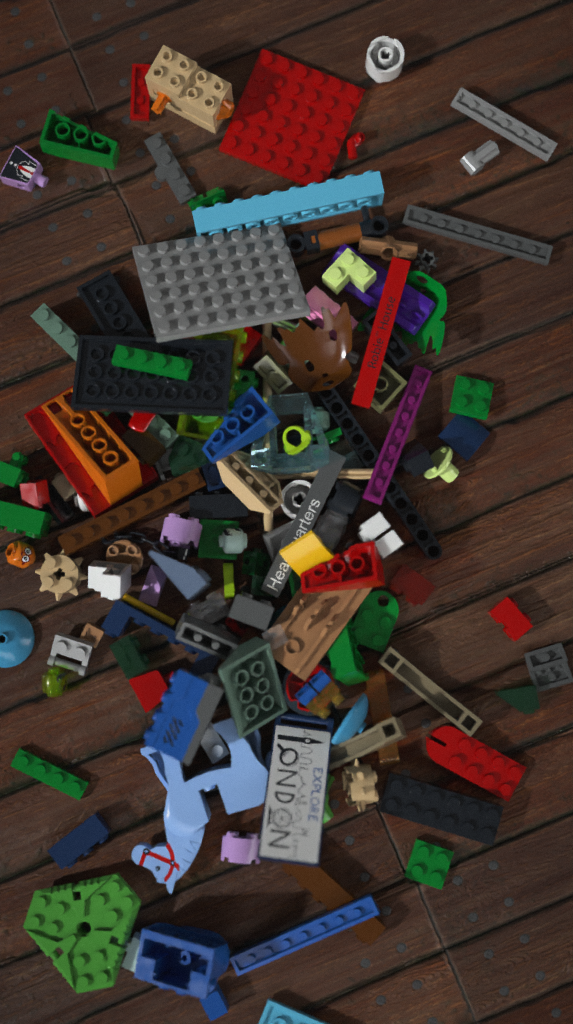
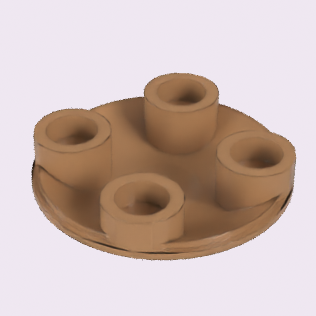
[106,540,143,576]

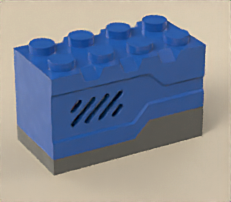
[144,667,224,765]

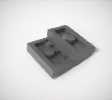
[524,643,573,693]

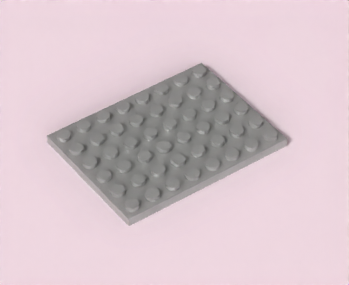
[132,223,310,343]

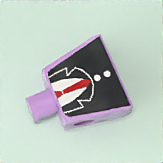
[0,146,49,192]

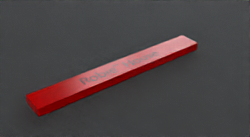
[351,256,411,409]

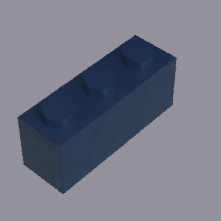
[48,811,112,870]

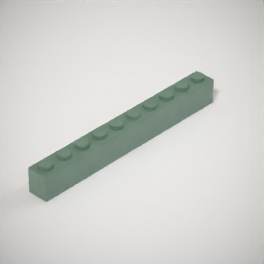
[31,303,181,450]

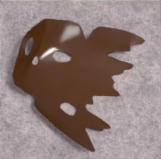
[262,302,352,392]

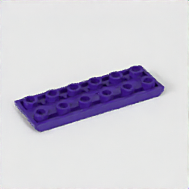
[321,244,436,336]

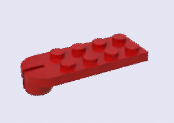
[426,725,527,802]

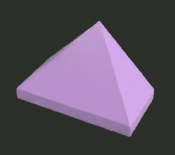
[139,565,167,607]

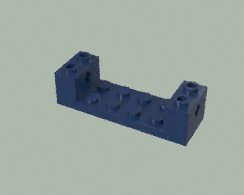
[101,599,220,676]

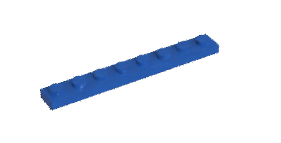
[230,893,380,976]

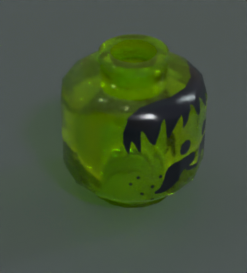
[42,667,67,697]

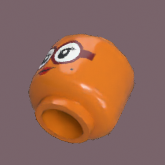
[5,541,36,569]

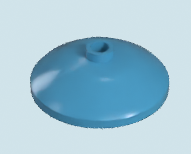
[0,610,35,668]
[331,693,368,745]

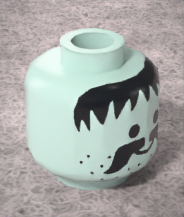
[218,528,247,554]

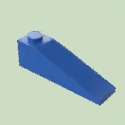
[202,387,280,464]

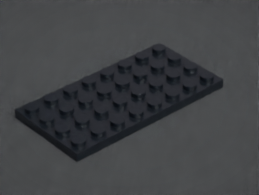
[71,335,234,417]

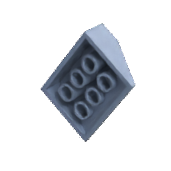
[149,550,212,600]

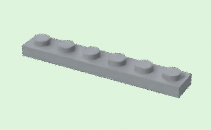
[451,87,558,162]

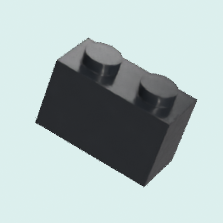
[398,439,435,477]

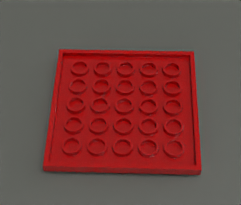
[219,49,365,186]

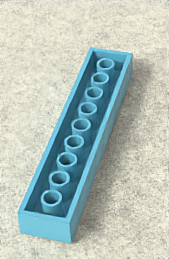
[192,170,385,237]

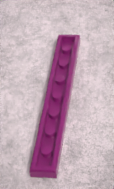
[363,365,433,505]

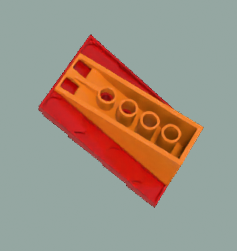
[24,386,159,518]

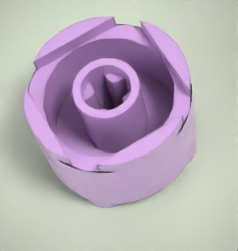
[160,513,202,550]
[220,831,260,864]

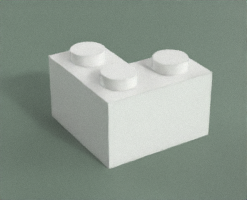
[88,560,131,600]

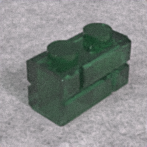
[109,634,151,680]

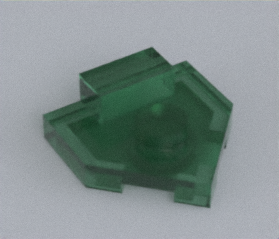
[168,434,209,477]

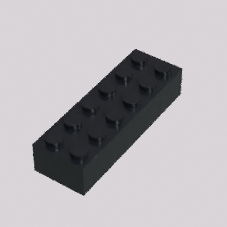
[377,770,504,846]

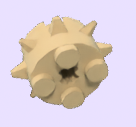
[35,550,88,601]
[342,759,378,811]

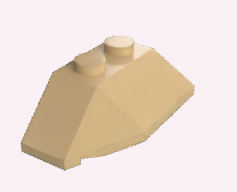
[216,451,283,514]

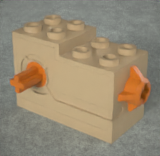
[145,45,235,134]

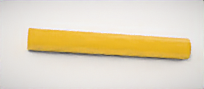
[122,593,176,627]

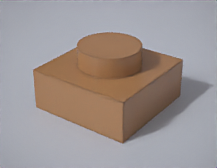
[79,621,105,648]

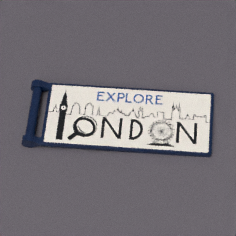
[257,712,334,867]

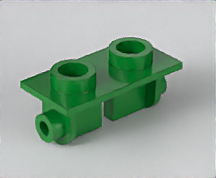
[188,187,228,211]

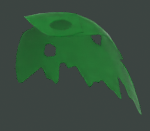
[358,271,447,356]

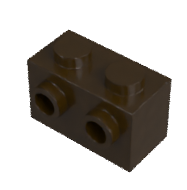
[121,428,167,468]

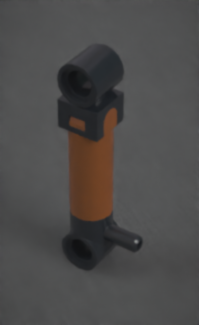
[287,205,389,258]

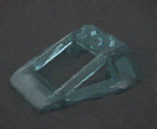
[251,392,329,475]

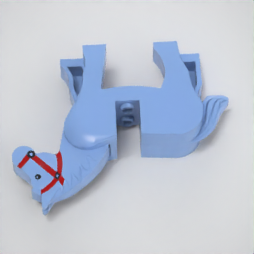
[131,716,271,894]

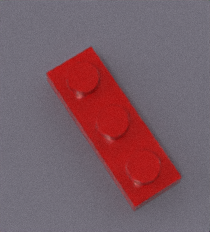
[130,64,151,121]

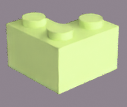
[322,248,376,294]

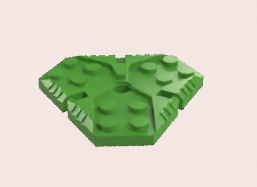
[23,873,142,994]

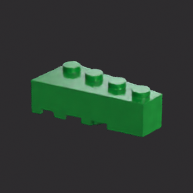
[39,109,120,170]

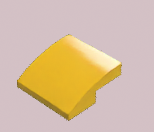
[279,530,334,577]

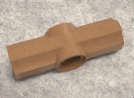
[358,236,418,261]

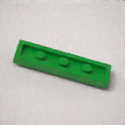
[111,345,193,381]
[10,748,89,801]

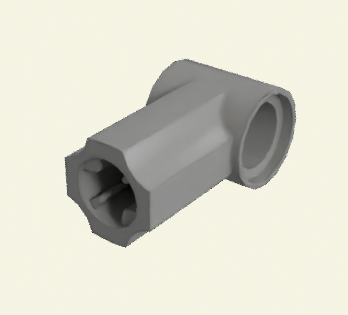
[460,140,500,176]

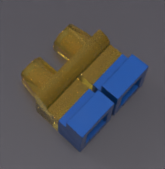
[295,669,344,719]

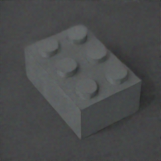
[228,592,275,631]

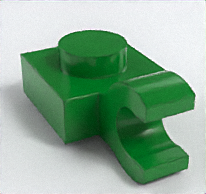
[311,427,343,452]

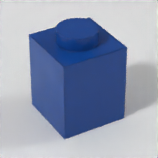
[200,985,229,1021]

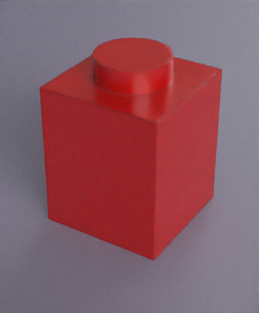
[19,479,50,509]

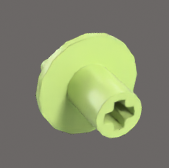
[423,446,459,483]

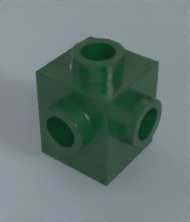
[241,548,271,577]

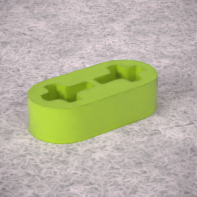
[223,563,235,600]

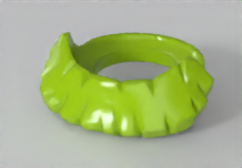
[282,425,312,455]

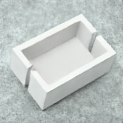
[357,512,403,560]

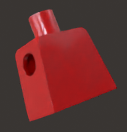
[128,669,174,713]

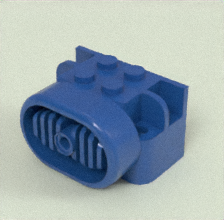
[134,923,230,1000]

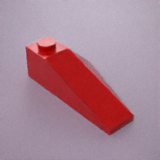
[301,541,385,594]

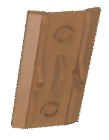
[262,586,373,681]

